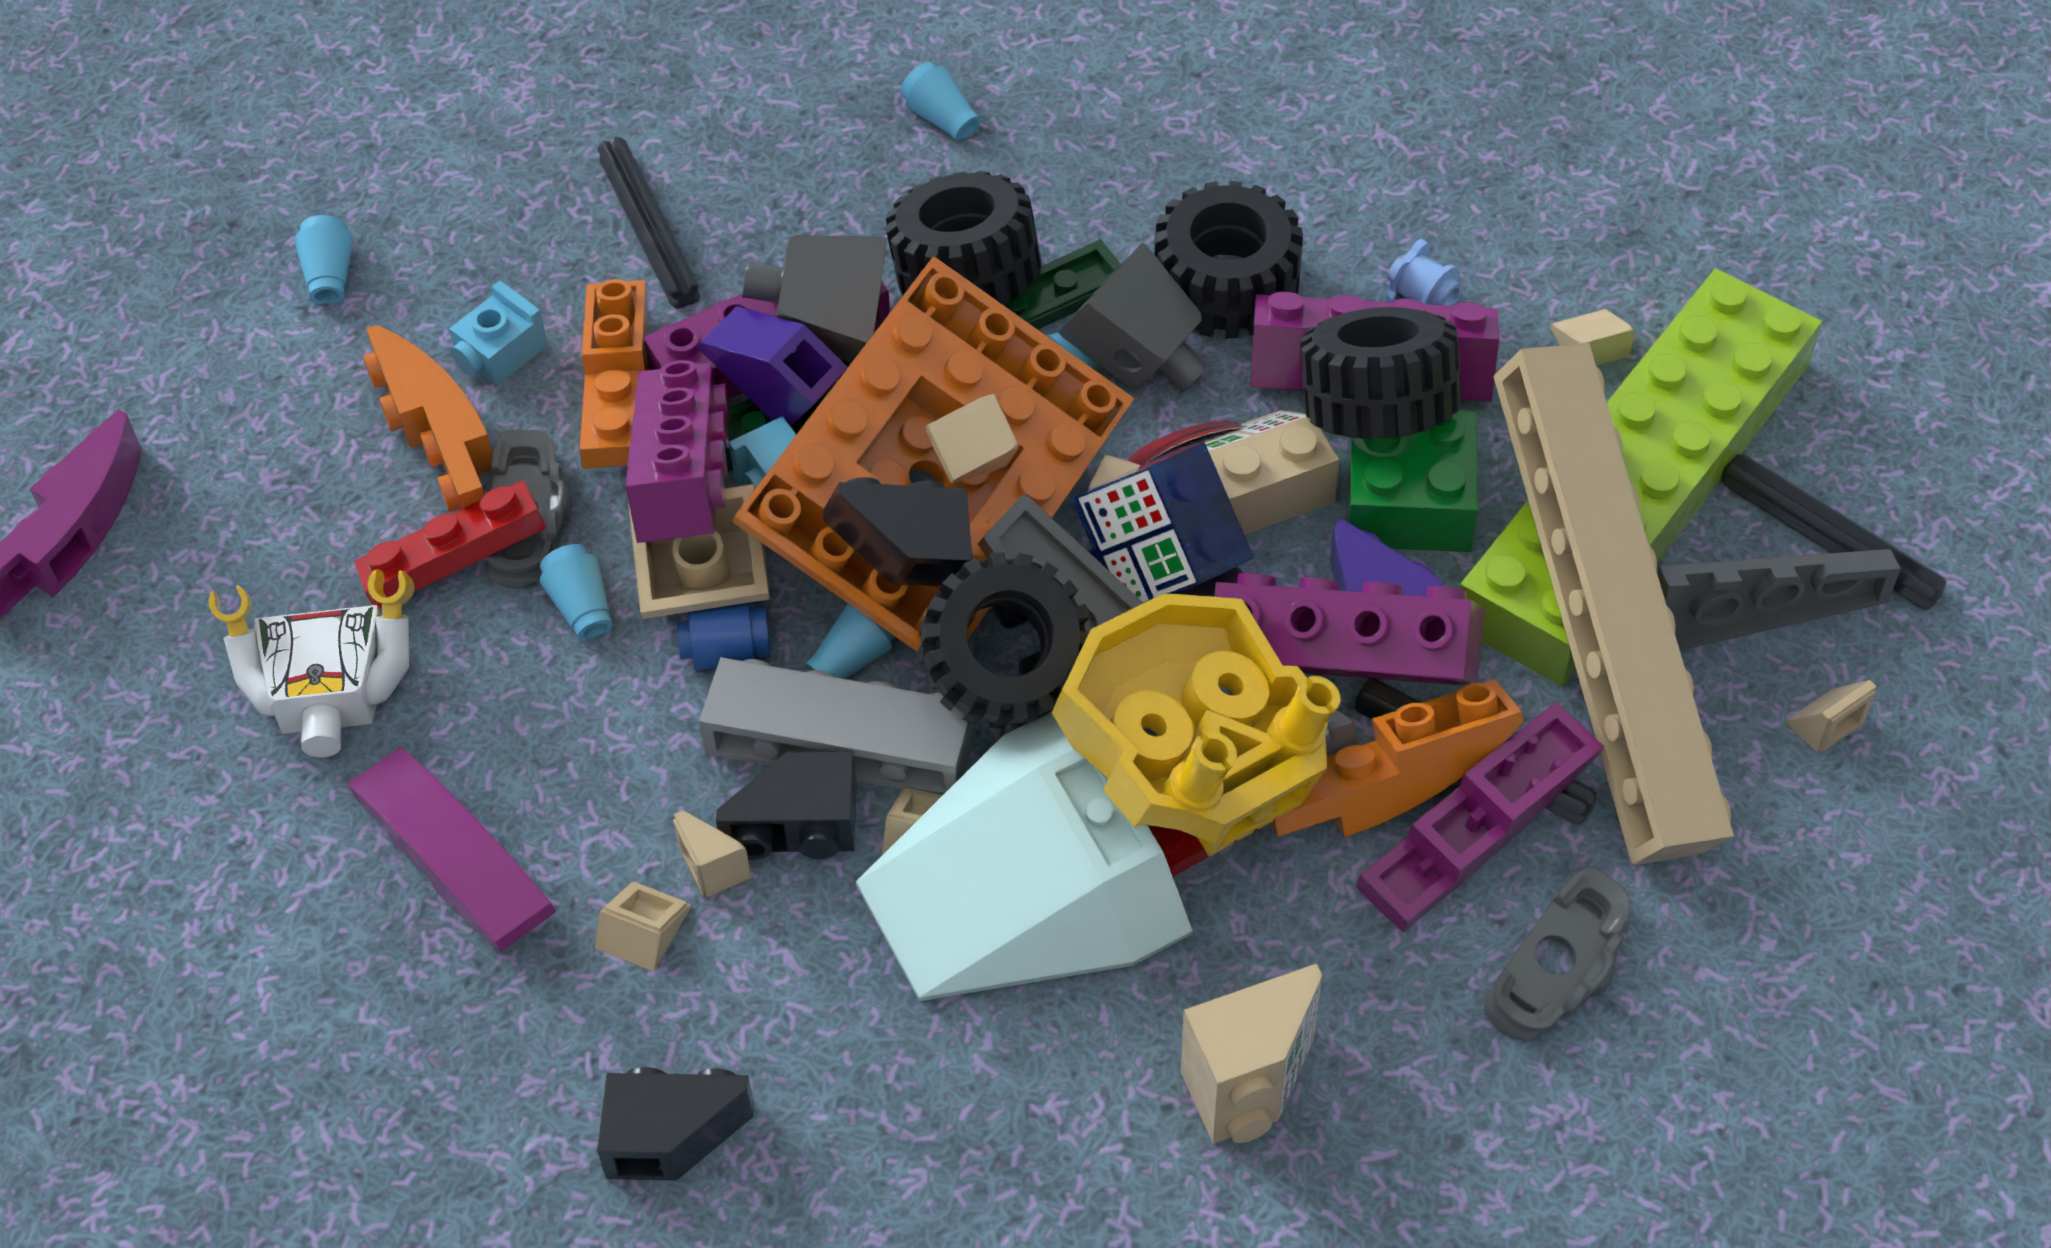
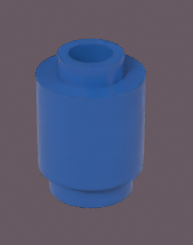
[677,603,771,671]

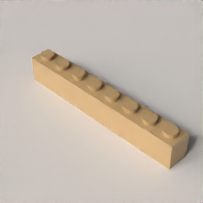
[1493,343,1734,866]

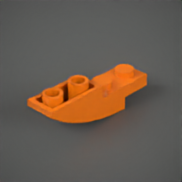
[579,279,649,469]
[362,325,493,512]
[1269,679,1523,838]

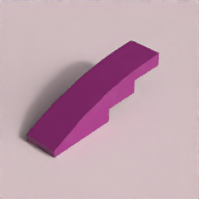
[1355,702,1604,932]
[347,746,556,952]

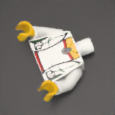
[208,569,415,757]

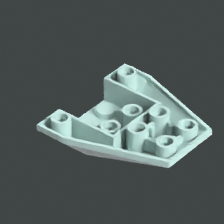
[856,711,1193,1001]

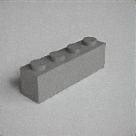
[699,657,976,795]

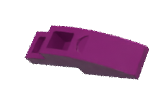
[0,409,142,619]

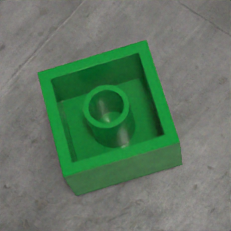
[1346,411,1478,552]

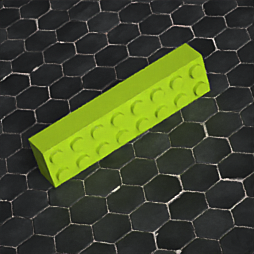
[1459,268,1823,687]

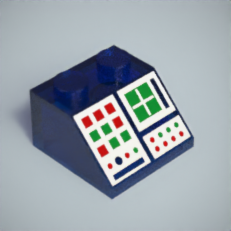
[1071,441,1254,603]

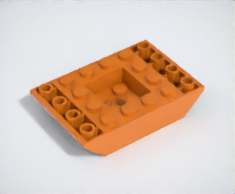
[732,256,1135,652]

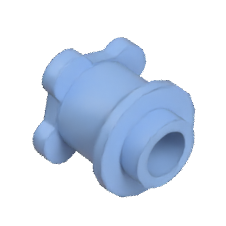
[1386,239,1463,306]

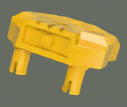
[1052,593,1341,857]

